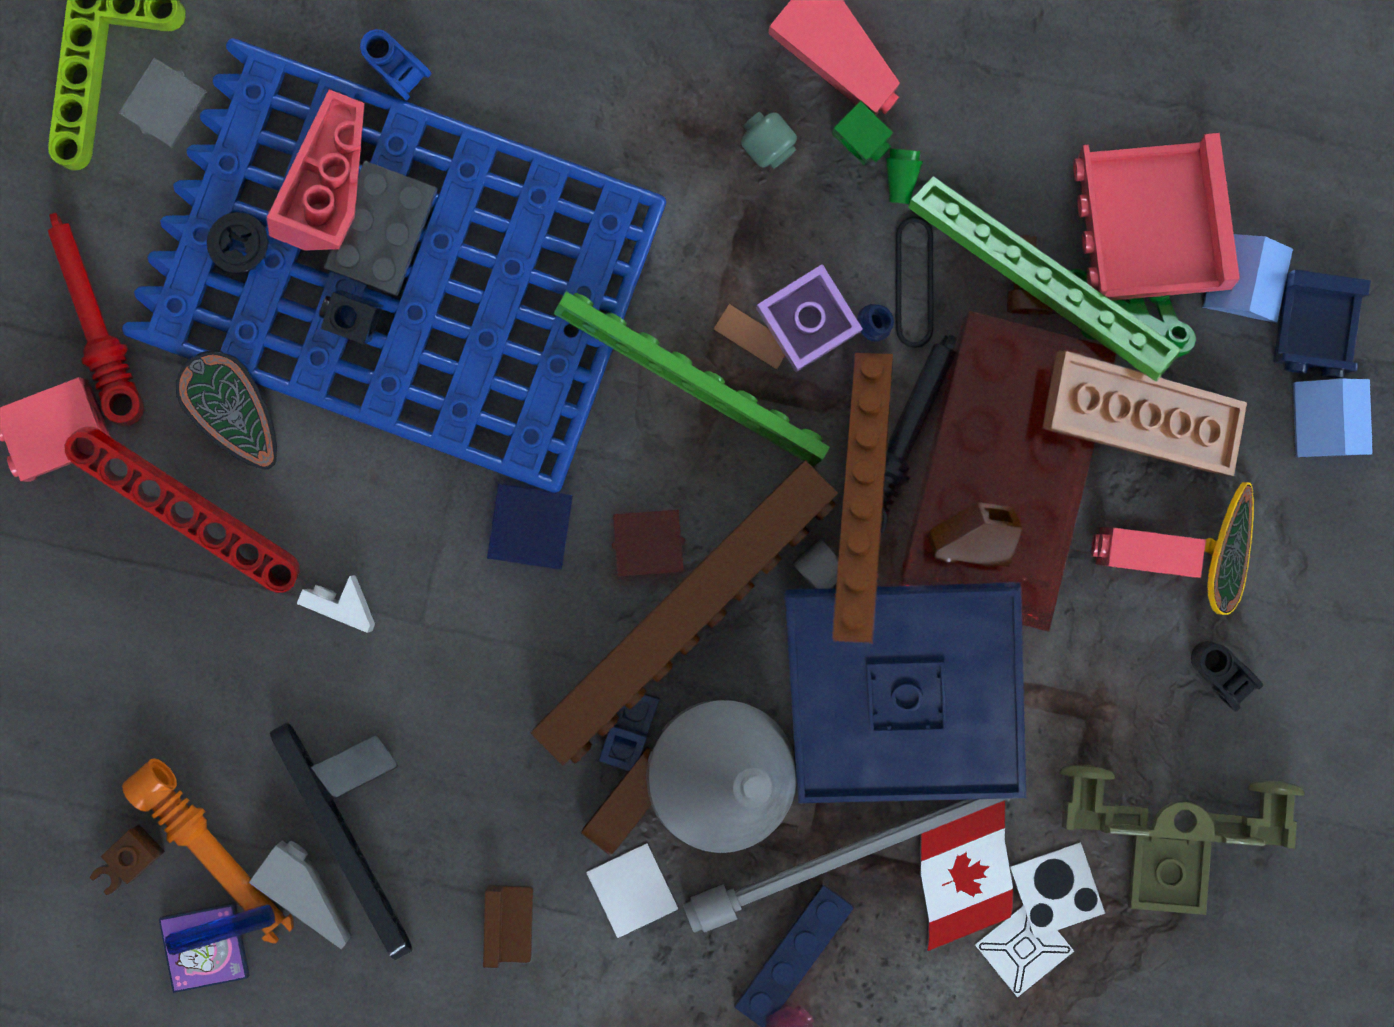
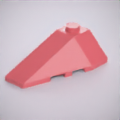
[267,89,364,250]

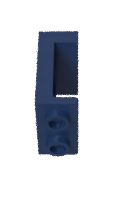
[1273,270,1371,379]

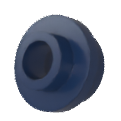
[857,304,894,342]

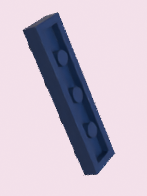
[734,883,854,1027]

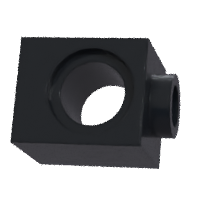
[319,290,383,344]

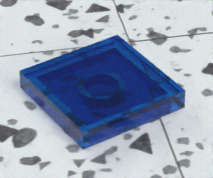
[487,484,574,570]

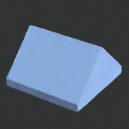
[1202,234,1293,323]
[1293,378,1372,457]

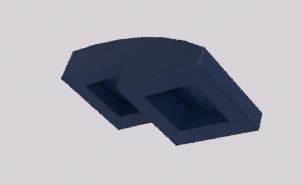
[599,693,660,771]

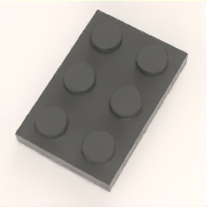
[324,161,438,296]

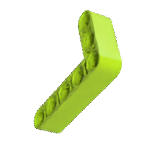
[48,0,186,171]

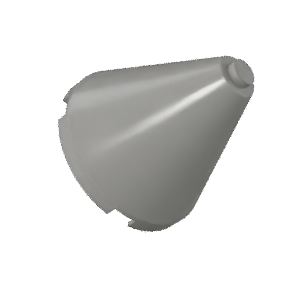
[646,700,797,853]

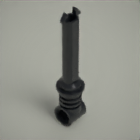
[881,334,957,535]

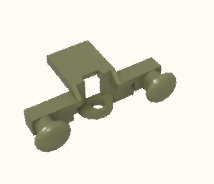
[1059,765,1305,915]

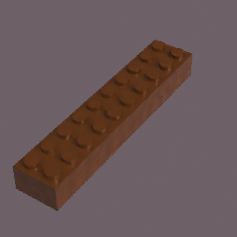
[531,460,838,766]

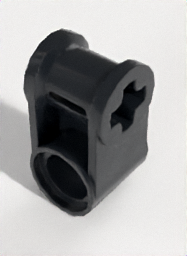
[1191,641,1264,712]

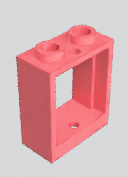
[1091,527,1206,578]

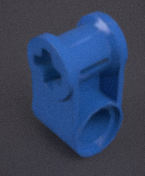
[360,29,432,101]

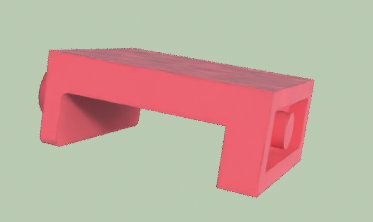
[0,377,110,482]

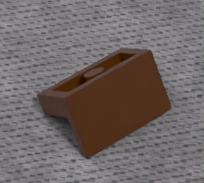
[483,885,533,968]

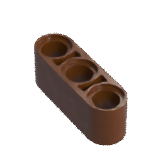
[581,747,653,856]

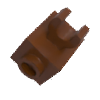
[90,824,165,895]

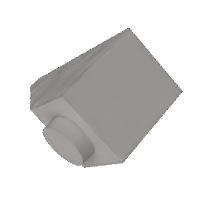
[249,840,352,950]

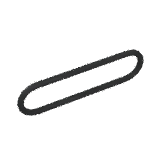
[896,216,933,348]

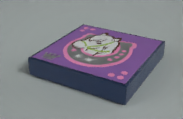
[159,902,250,993]

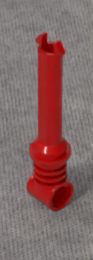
[47,212,144,426]

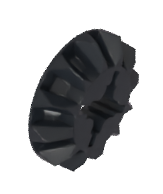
[207,212,269,274]

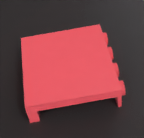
[1073,133,1240,300]

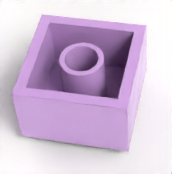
[756,264,863,372]

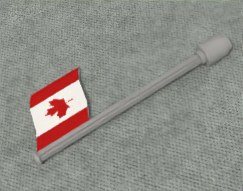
[683,799,1013,951]

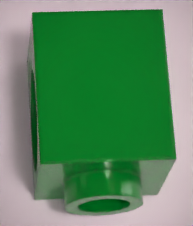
[832,101,893,165]

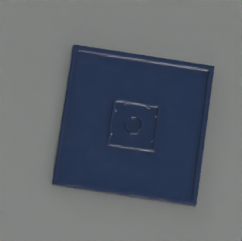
[785,582,1027,803]

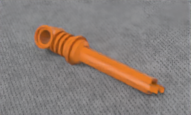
[122,758,294,944]

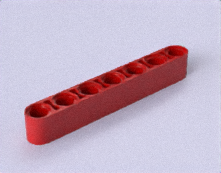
[64,427,300,593]

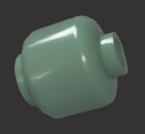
[741,111,797,169]

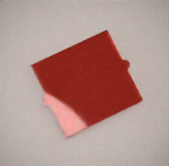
[612,510,685,576]

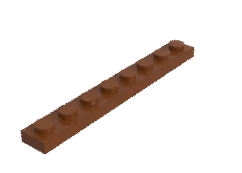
[832,353,893,643]

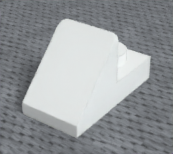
[297,575,375,633]

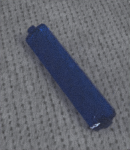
[165,905,275,955]

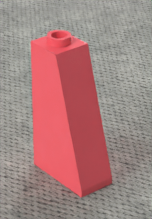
[768,0,900,115]

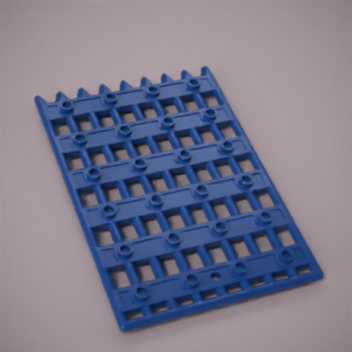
[122,38,666,493]

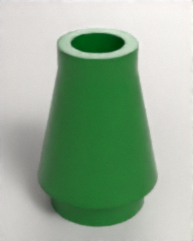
[886,148,923,204]

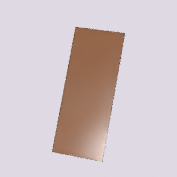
[714,304,785,369]

